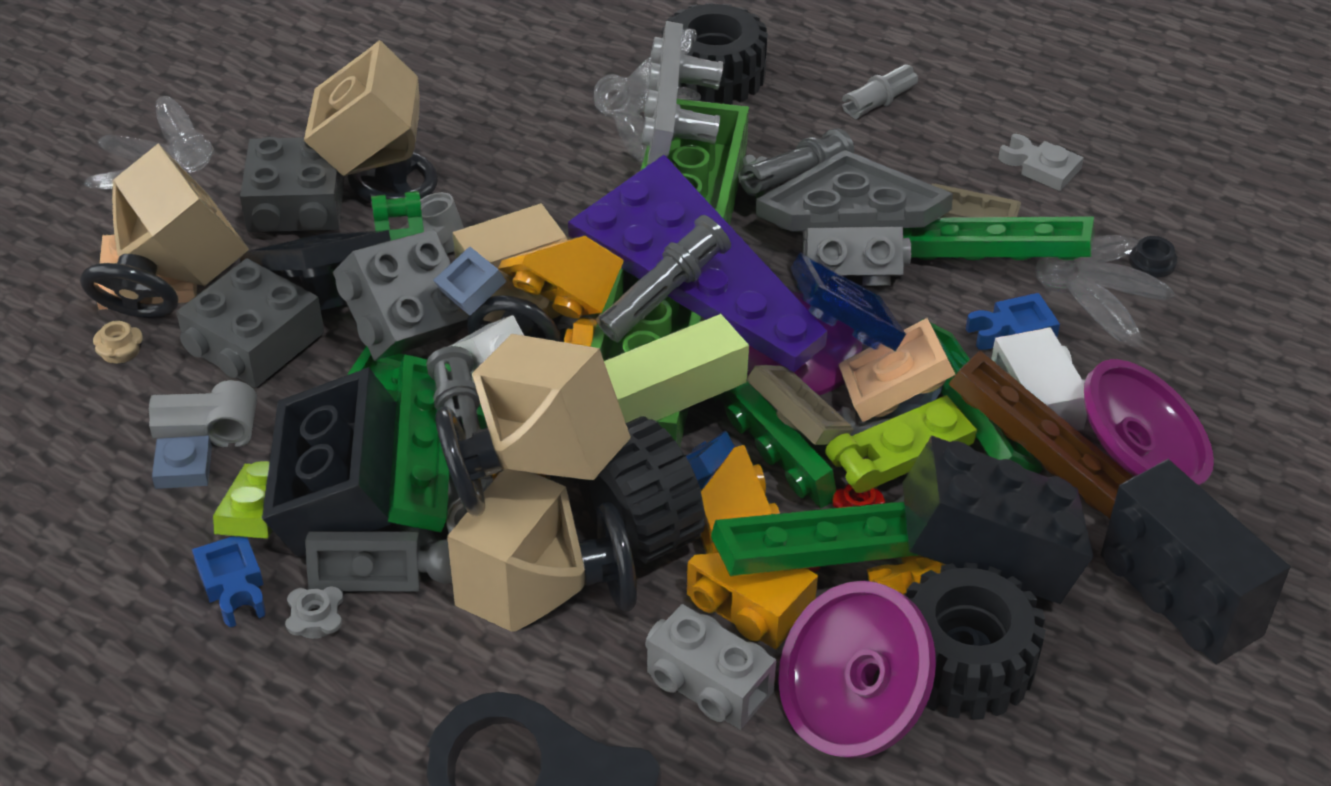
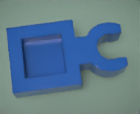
[965,293,1060,350]
[685,431,735,489]
[192,536,266,628]

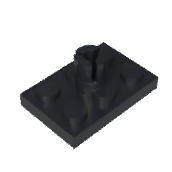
[240,230,391,310]

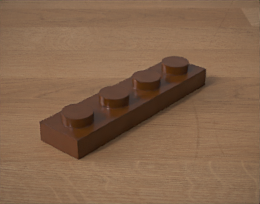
[949,350,1134,519]

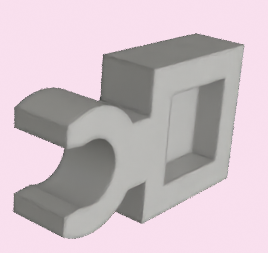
[998,134,1084,191]

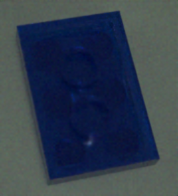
[790,253,906,351]

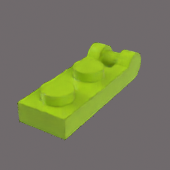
[825,395,977,493]

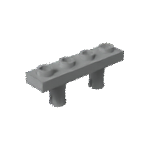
[641,21,723,165]

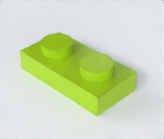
[213,461,273,539]

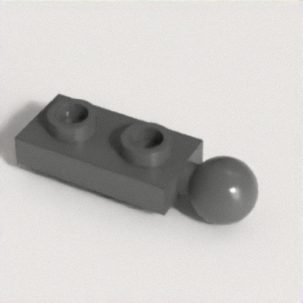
[305,532,452,591]

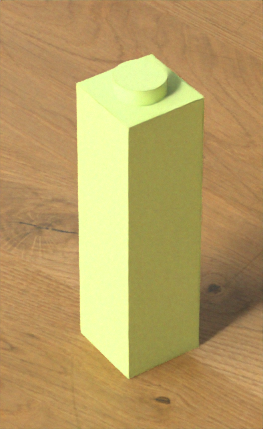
[604,314,749,423]

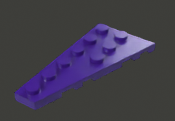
[568,155,827,372]

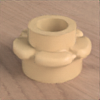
[93,321,143,364]

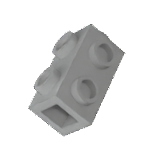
[803,227,911,287]
[645,604,776,730]

